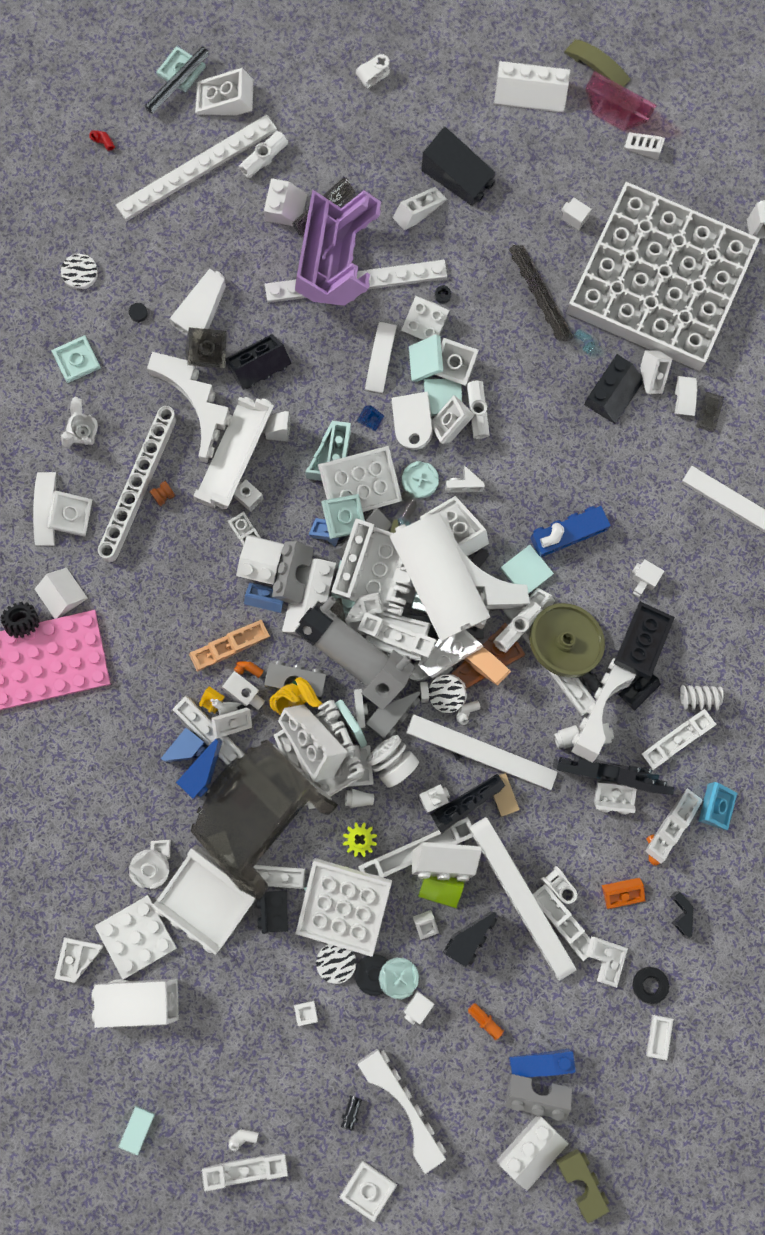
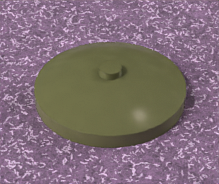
[529,603,605,678]

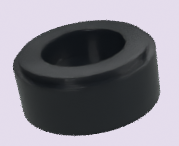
[129,303,148,322]

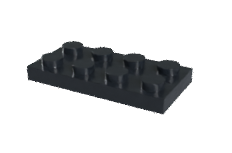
[613,601,675,680]

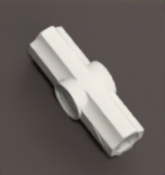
[239,131,288,178]
[467,380,490,439]
[493,601,542,653]

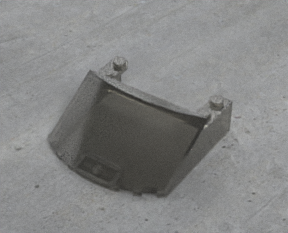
[191,740,338,900]

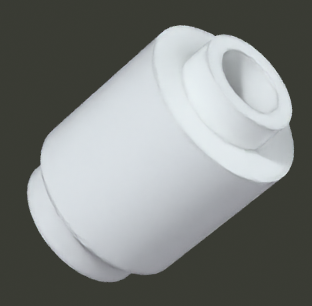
[554,725,582,749]

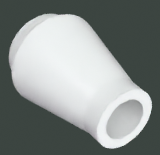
[345,788,374,808]

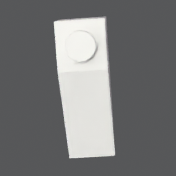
[393,187,447,230]

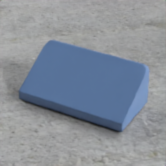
[244,582,284,613]

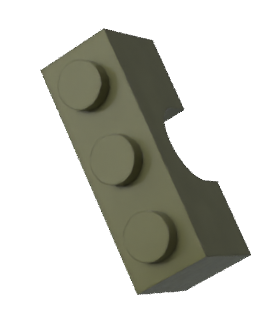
[555,1149,610,1224]

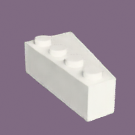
[278,705,348,782]

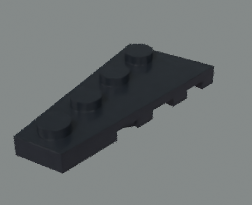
[430,774,505,834]

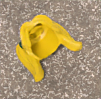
[270,677,323,715]

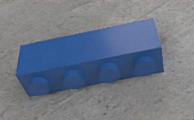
[530,506,611,558]

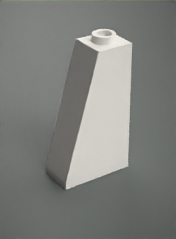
[170,269,226,345]

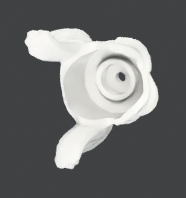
[61,397,98,447]

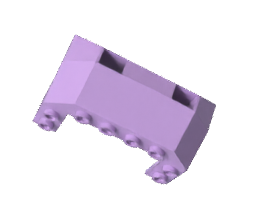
[295,189,381,306]

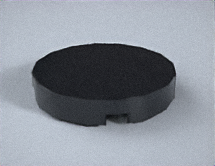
[355,954,388,996]

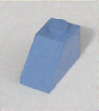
[161,728,206,763]

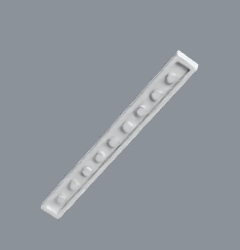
[116,114,277,221]
[265,260,447,303]

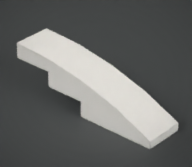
[645,788,703,863]
[533,884,590,961]

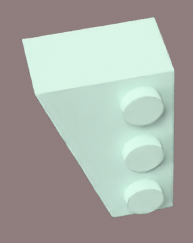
[305,421,351,481]

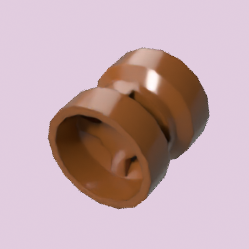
[149,481,176,507]

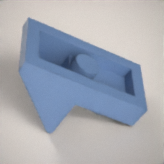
[308,518,340,546]

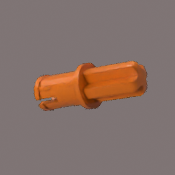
[468,1003,504,1040]

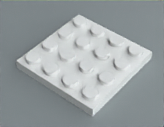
[296,858,392,957]

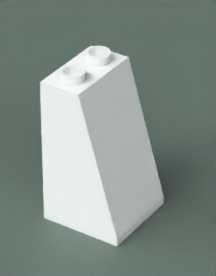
[92,978,179,1028]

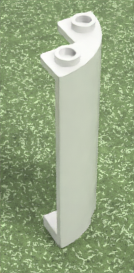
[193,397,274,509]
[390,512,490,641]

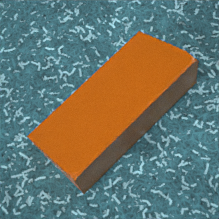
[602,878,645,909]

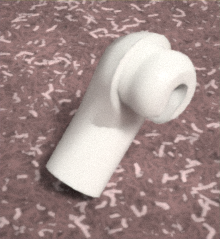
[456,700,480,725]
[229,1129,259,1151]

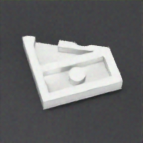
[54,937,103,983]

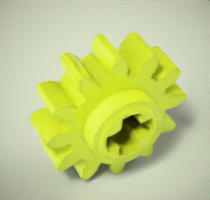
[343,822,377,857]

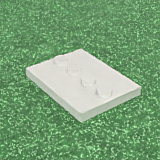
[318,446,402,512]

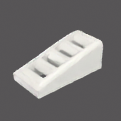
[624,132,665,160]

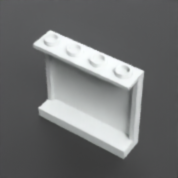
[151,845,260,955]

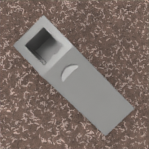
[366,691,421,740]

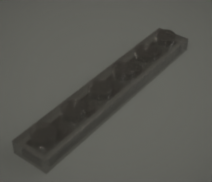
[509,245,574,341]

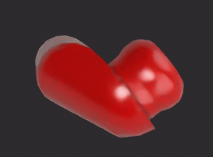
[89,130,115,151]

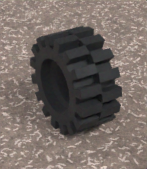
[1,602,40,638]

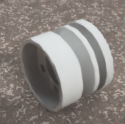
[366,735,419,788]

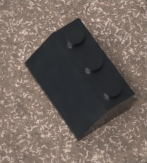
[224,334,292,390]
[584,354,643,424]

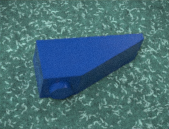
[176,738,223,799]
[509,1049,576,1077]

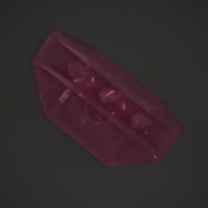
[586,71,657,131]

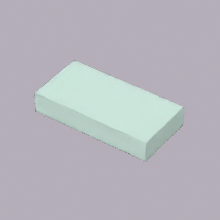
[119,1106,155,1155]

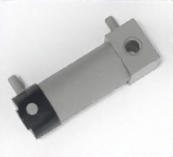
[294,597,415,710]

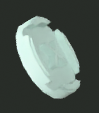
[402,461,439,498]
[379,957,419,999]

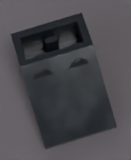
[442,911,498,967]

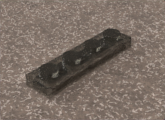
[292,177,355,238]

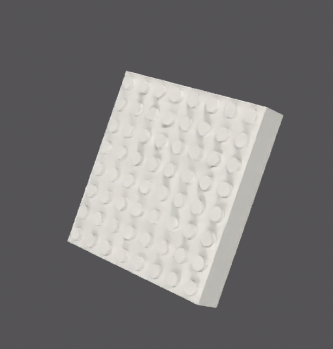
[566,182,760,371]

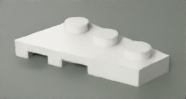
[417,629,484,678]

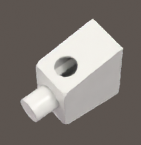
[221,671,265,710]

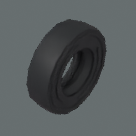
[632,967,669,1004]

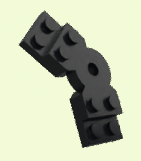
[553,755,675,795]

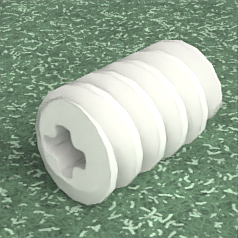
[680,685,724,711]

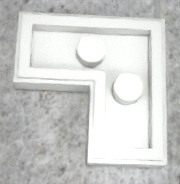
[586,936,628,988]

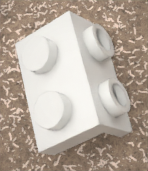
[594,780,637,814]

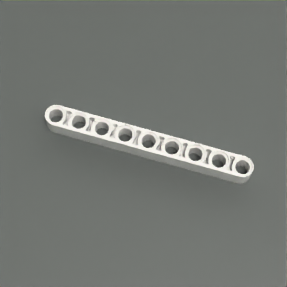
[98,406,177,563]
[468,817,576,981]

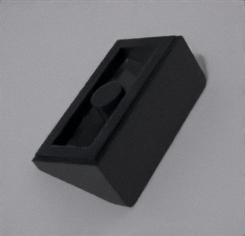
[618,674,661,711]

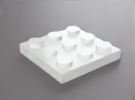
[95,895,177,980]

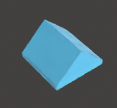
[698,782,737,831]

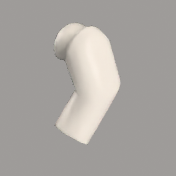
[540,523,564,548]

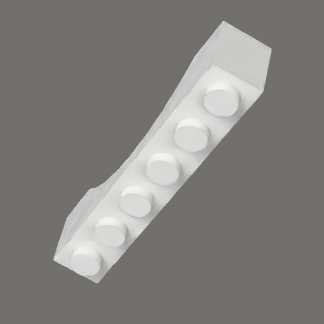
[571,658,636,763]
[358,817,473,878]
[357,1048,446,1174]

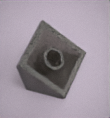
[185,327,226,369]

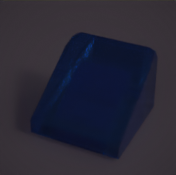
[357,405,384,431]

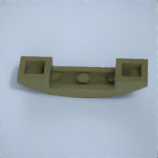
[564,39,630,93]

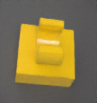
[199,686,225,714]

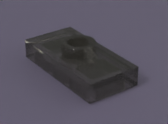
[696,392,724,432]

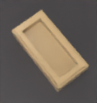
[493,773,520,817]

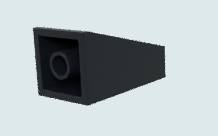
[421,126,495,207]

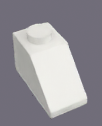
[640,351,672,394]
[262,411,290,442]

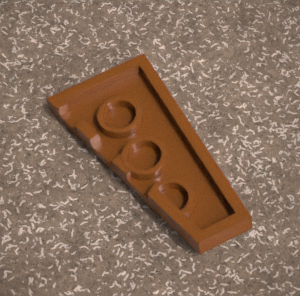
[452,622,525,689]

